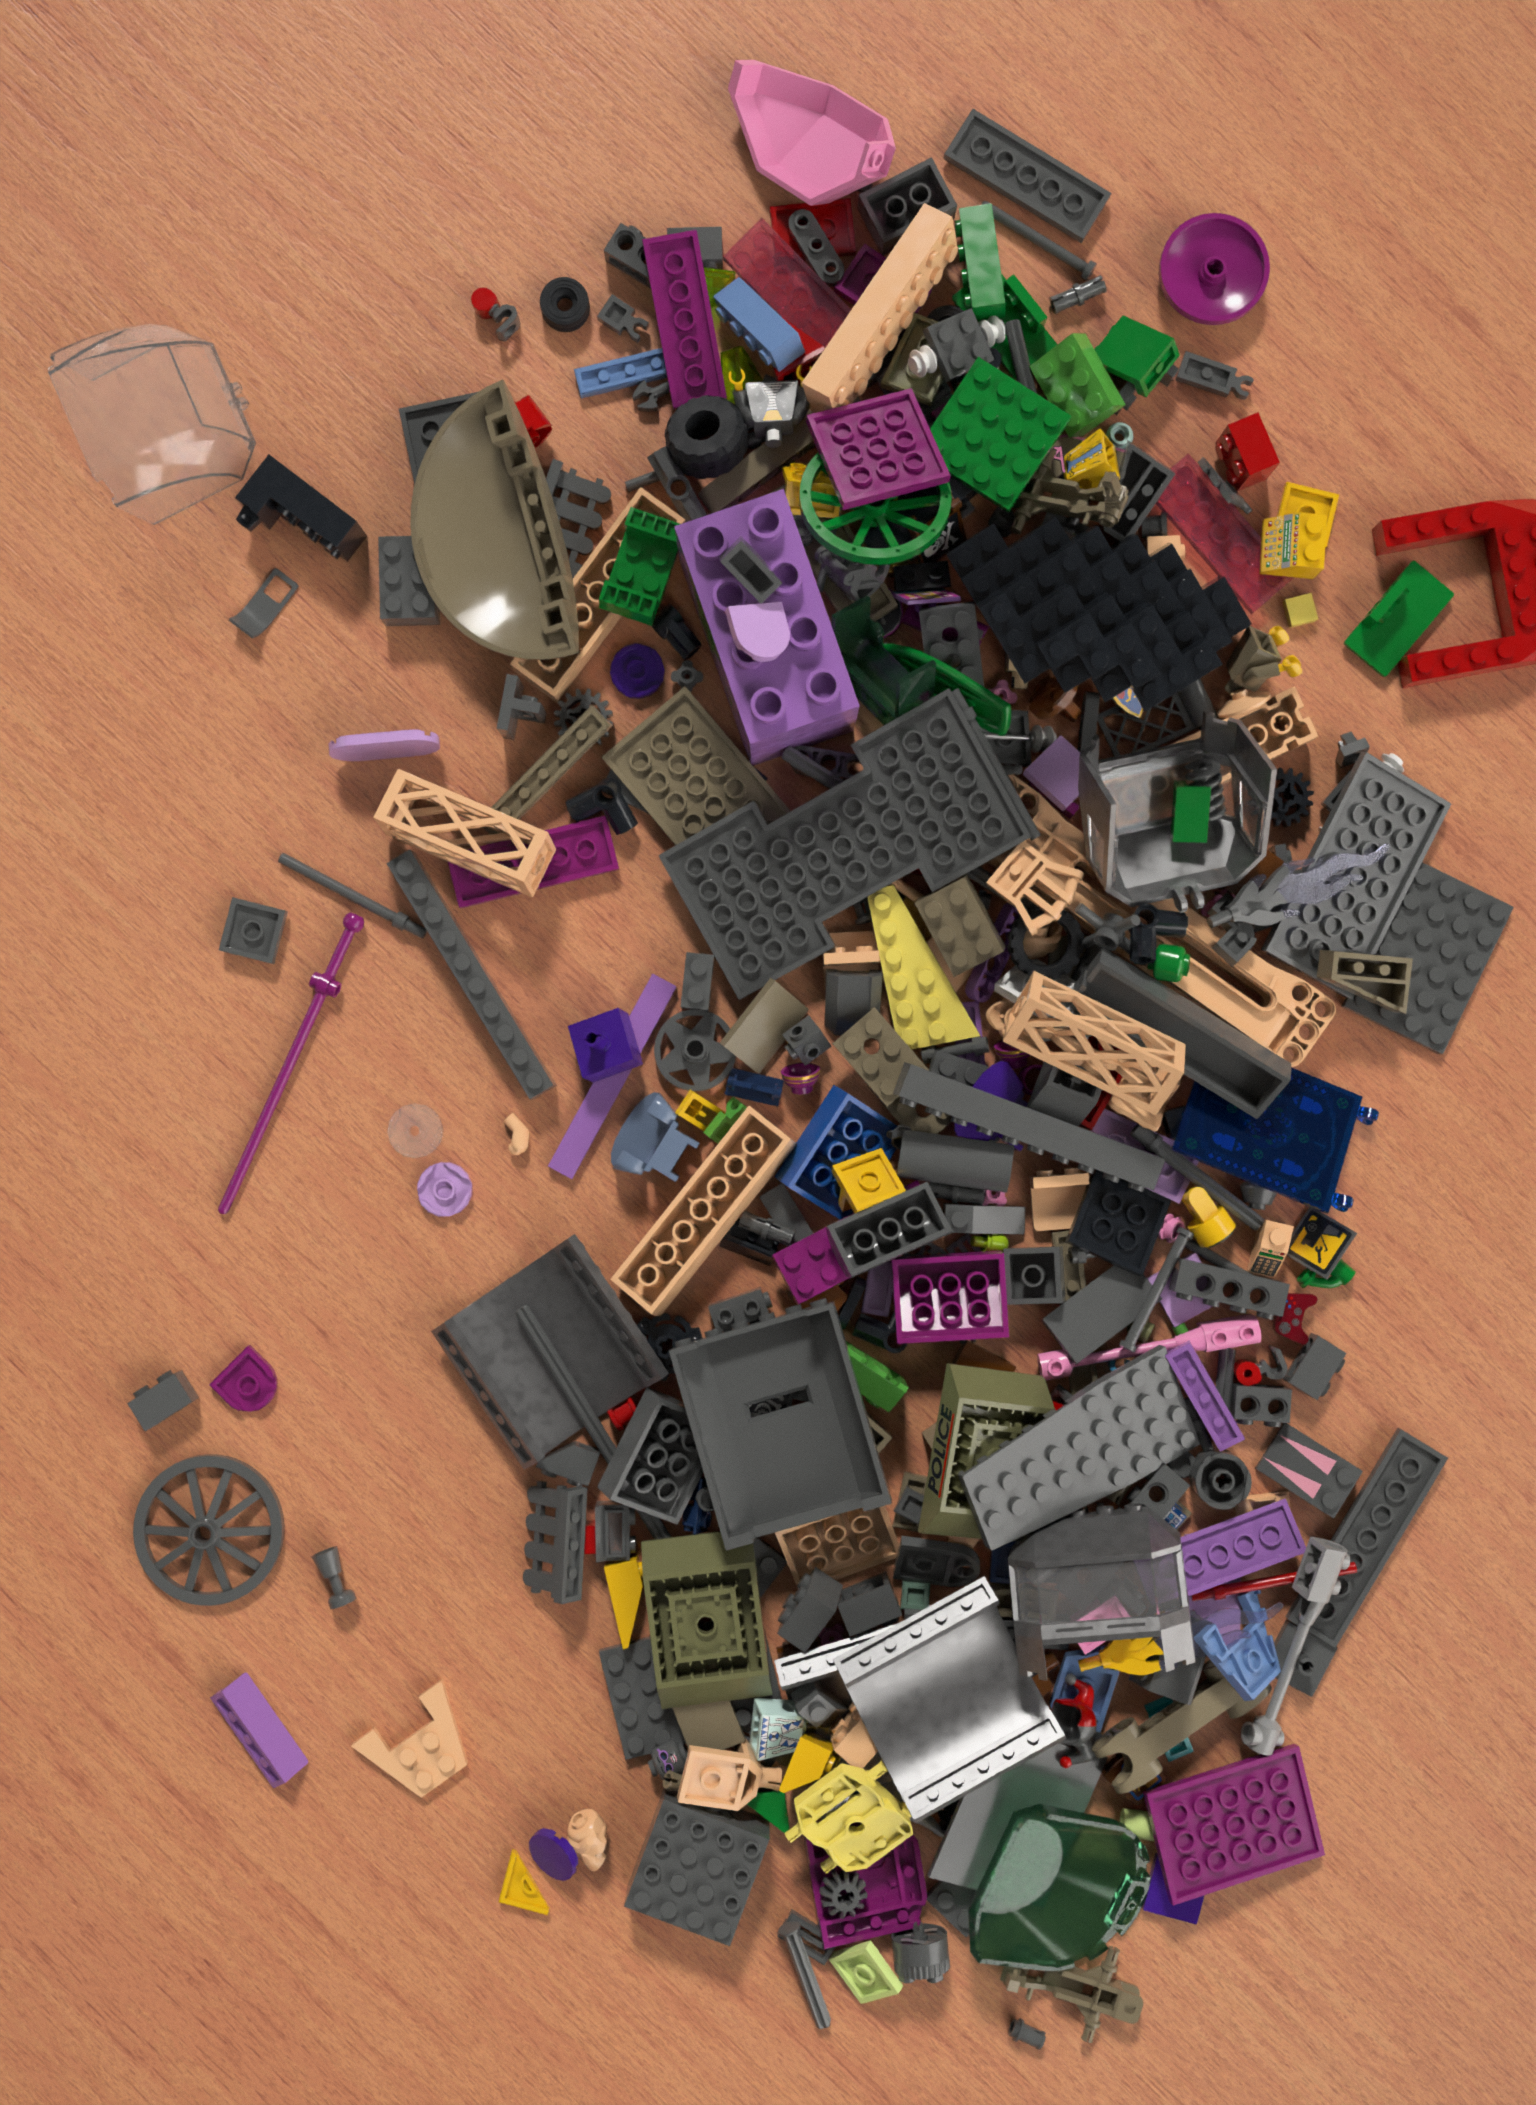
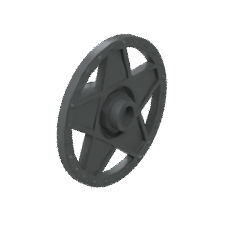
[654,1009,736,1091]

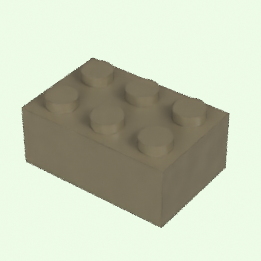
[915,873,1006,977]

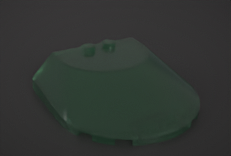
[968,1804,1151,1971]

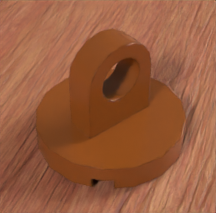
[1029,676,1082,722]

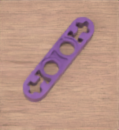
[965,902,1020,1002]

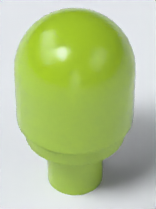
[970,1234,1009,1253]

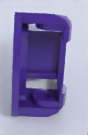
[954,1061,1041,1151]

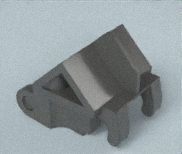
[815,546,889,606]

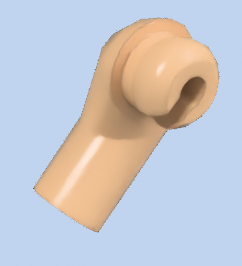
[503,1113,529,1155]

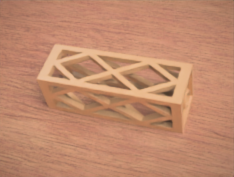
[373,769,556,898]
[1003,971,1186,1115]

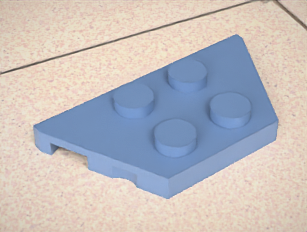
[1049,1645,1120,1732]

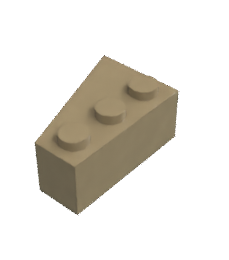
[1317,950,1413,1014]

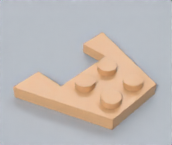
[351,1678,468,1798]

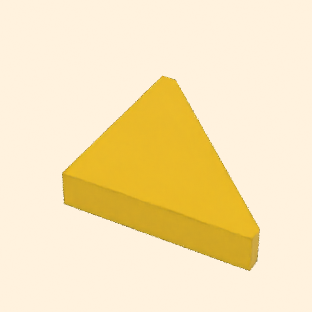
[498,1849,550,1915]

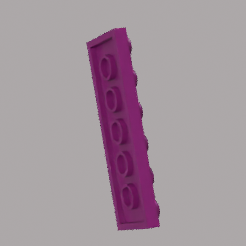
[642,229,727,410]
[448,816,620,909]
[772,1180,920,1305]

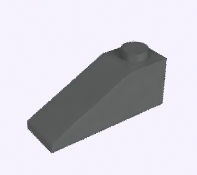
[943,1203,1026,1234]

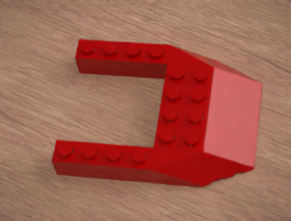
[1372,499,1536,688]

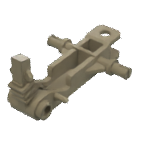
[1010,449,1129,534]
[1000,1944,1143,2043]

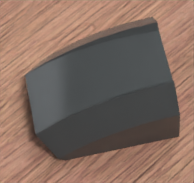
[824,969,882,1036]

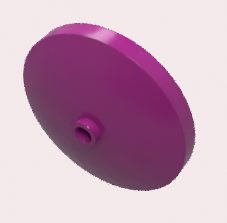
[1159,213,1270,325]

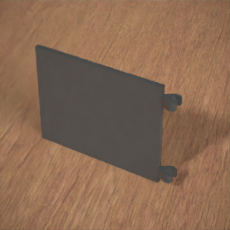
[927,1731,1108,1907]

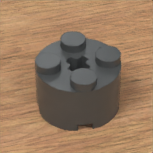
[1189,1448,1252,1510]

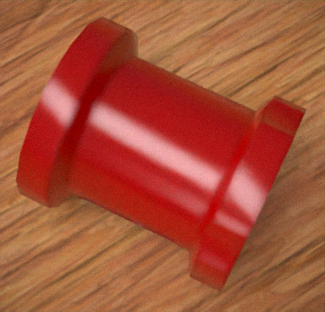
[608,1396,638,1432]

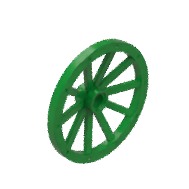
[799,452,952,565]

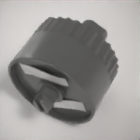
[891,1922,950,1983]

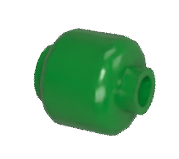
[1148,944,1190,982]

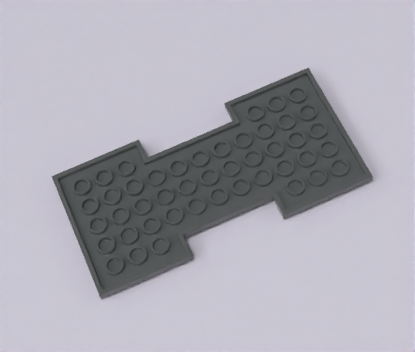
[658,689,1031,1000]

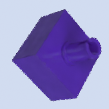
[568,1008,643,1082]

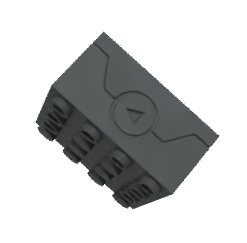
[624,1788,770,1946]

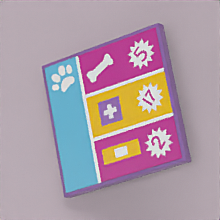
[891,588,961,613]

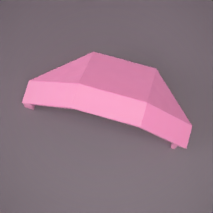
[728,60,896,206]

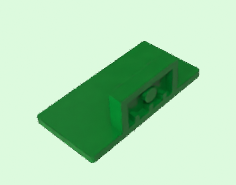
[952,273,1058,381]
[1343,560,1454,677]

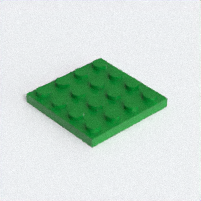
[930,357,1072,513]

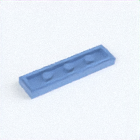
[574,348,667,399]

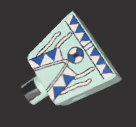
[749,1698,817,1761]

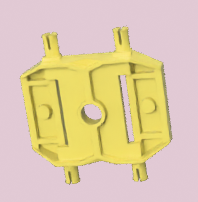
[785,1761,913,1874]

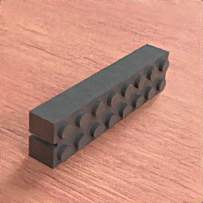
[1068,947,1291,1119]

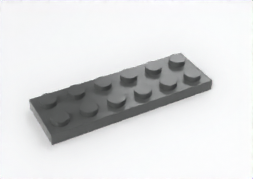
[943,109,1112,243]

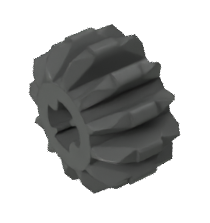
[819,1869,868,1919]

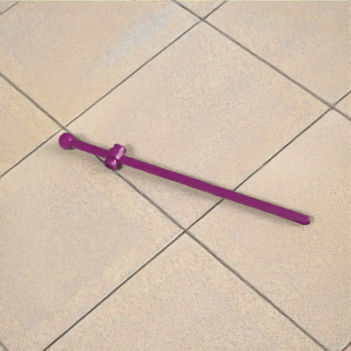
[218,912,364,1214]

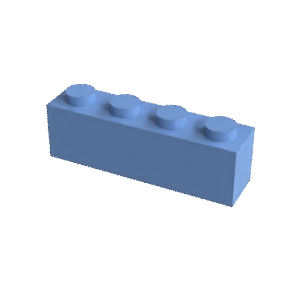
[713,277,805,372]

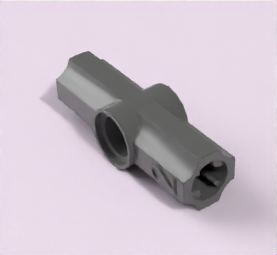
[647,446,707,522]

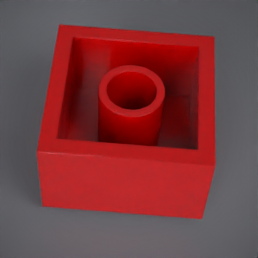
[1215,412,1280,492]

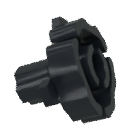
[637,1313,703,1381]

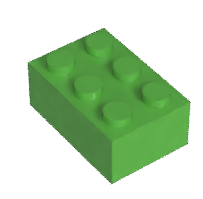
[1029,333,1126,438]

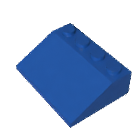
[774,1085,897,1220]

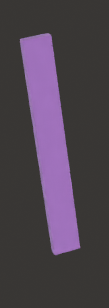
[548,974,677,1179]

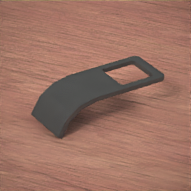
[228,568,299,638]

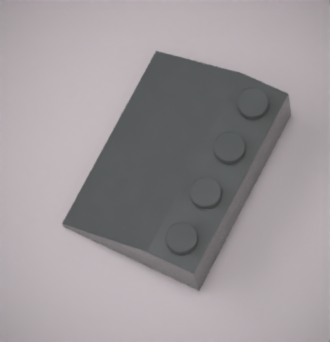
[597,1387,703,1524]

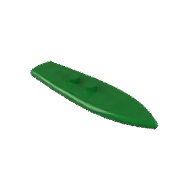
[865,643,1011,736]

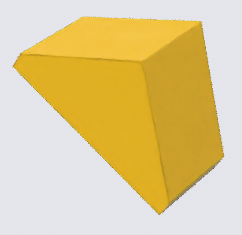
[675,1089,726,1131]

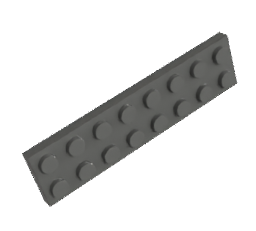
[1285,1428,1448,1648]

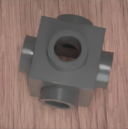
[782,1015,832,1066]

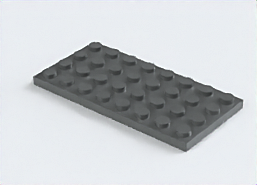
[1261,752,1451,1000]

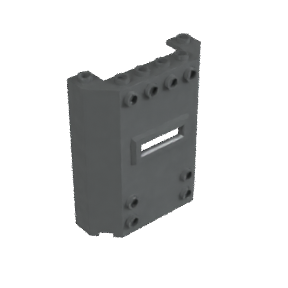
[669,1298,892,1551]

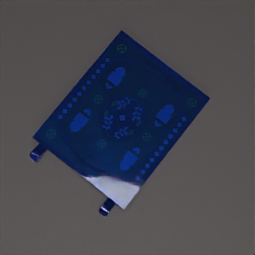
[1171,1067,1379,1214]

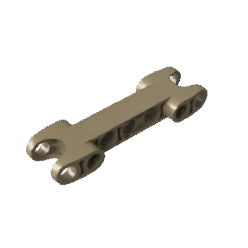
[1092,1660,1272,1794]

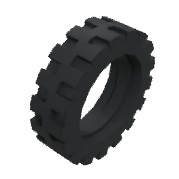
[1007,906,1084,980]

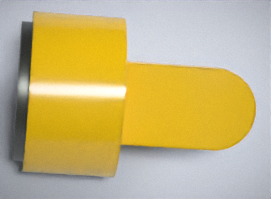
[1181,1187,1236,1248]

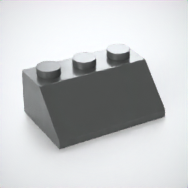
[1129,1603,1214,1705]

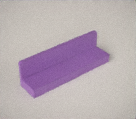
[1165,1341,1245,1452]
[210,1673,308,1788]

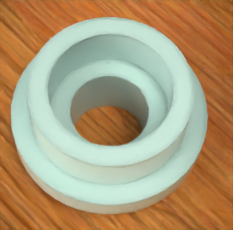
[1106,422,1133,449]

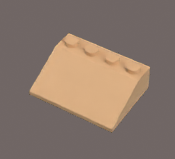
[775,1506,899,1589]

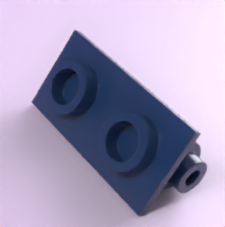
[725,1068,784,1107]
[682,1476,712,1535]

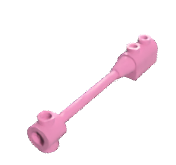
[1037,1314,1261,1381]

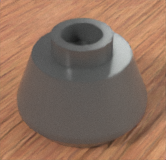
[1240,1180,1278,1210]

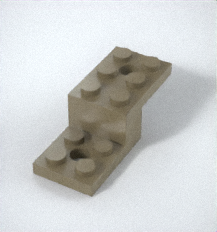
[832,1007,952,1134]

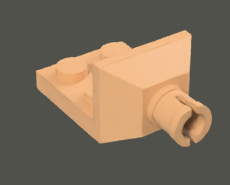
[677,1738,782,1811]

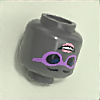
[648,1739,688,1782]

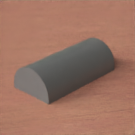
[897,1129,1014,1193]
[826,1182,952,1278]

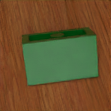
[1170,780,1211,843]

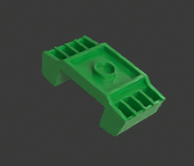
[599,507,680,626]

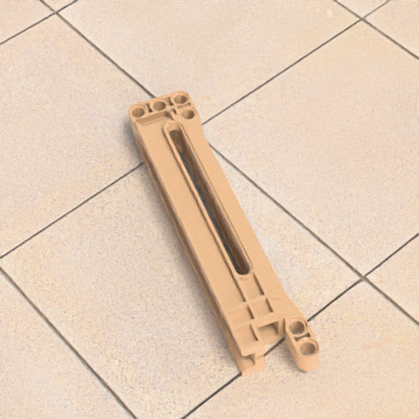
[987,774,1336,1067]

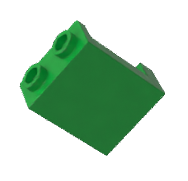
[1095,315,1180,398]

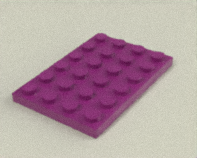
[1143,1744,1325,1906]

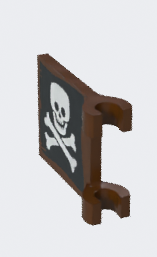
[907,491,967,563]

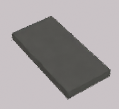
[1041,1265,1163,1365]

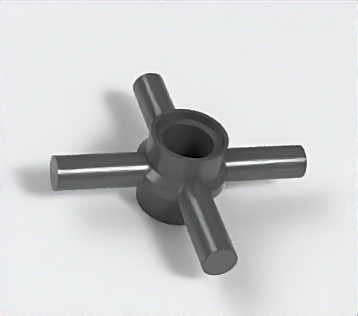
[1075,903,1140,954]

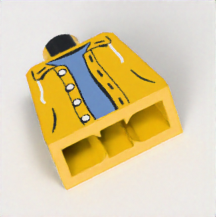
[1057,429,1120,489]

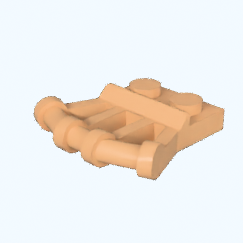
[986,841,1084,936]

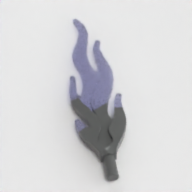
[1207,843,1390,928]

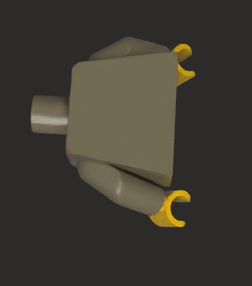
[1225,626,1302,694]

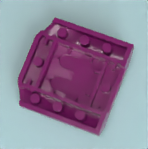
[804,1822,928,1949]

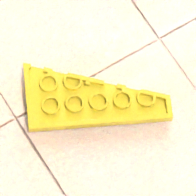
[867,884,980,1050]

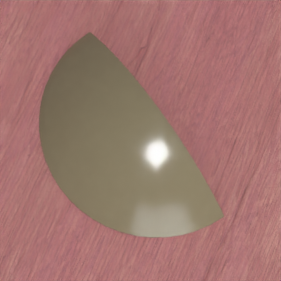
[410,380,579,660]

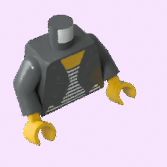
[728,365,812,448]

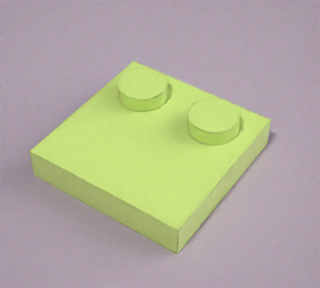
[829,1940,903,2004]

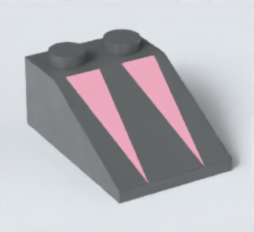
[1255,1423,1363,1518]

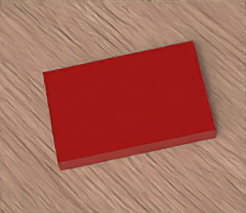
[770,198,856,264]

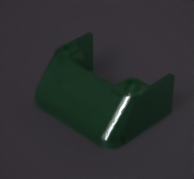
[831,595,936,725]

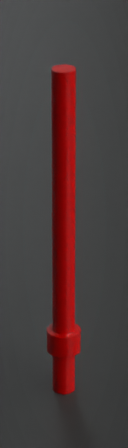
[1190,1562,1357,1602]

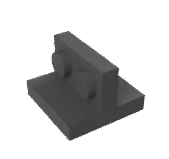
[497,674,547,740]

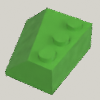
[845,1340,909,1413]

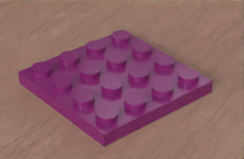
[806,388,950,510]

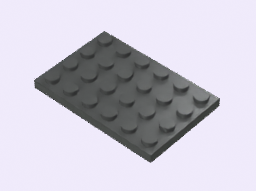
[1341,862,1514,1054]
[599,1621,782,1760]

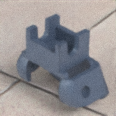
[611,1092,700,1182]

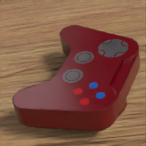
[1273,1293,1318,1345]

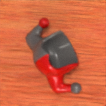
[1051,1673,1097,1768]

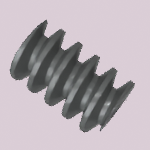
[1185,759,1226,821]

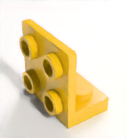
[782,463,840,518]

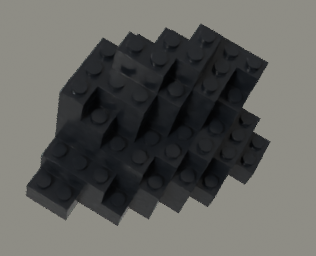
[945,517,1252,712]

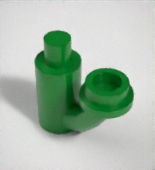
[1297,1259,1356,1289]

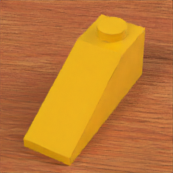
[604,1554,644,1649]

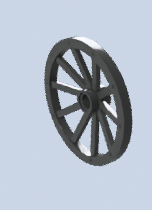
[133,1454,285,1606]

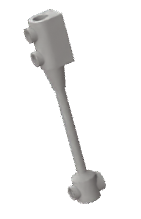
[1241,1536,1350,1756]

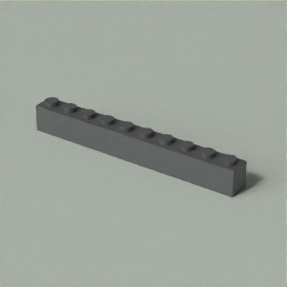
[386,849,557,1100]
[893,1062,1166,1192]

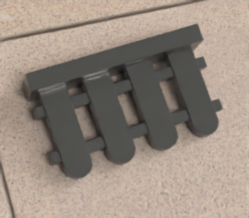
[546,459,611,578]
[523,1481,588,1604]

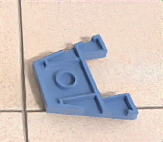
[1194,1590,1281,1701]

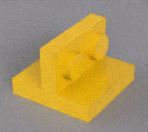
[831,1148,906,1213]

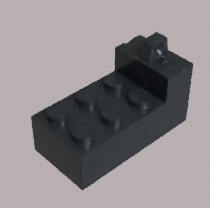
[235,454,367,562]

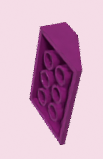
[891,1251,1009,1344]

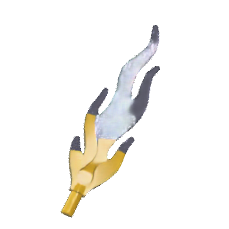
[1078,1602,1283,1675]

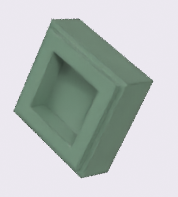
[900,1580,930,1610]

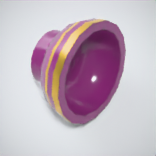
[994,1038,1030,1069]
[781,1063,820,1095]

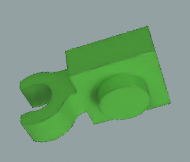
[703,1097,747,1144]

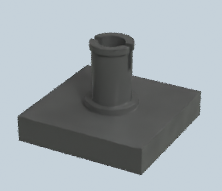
[1274,1620,1338,1697]

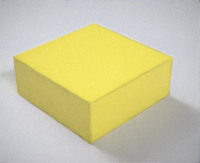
[1283,593,1318,628]

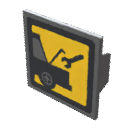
[1287,1206,1357,1280]

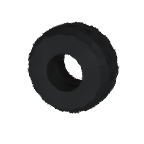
[665,395,749,479]

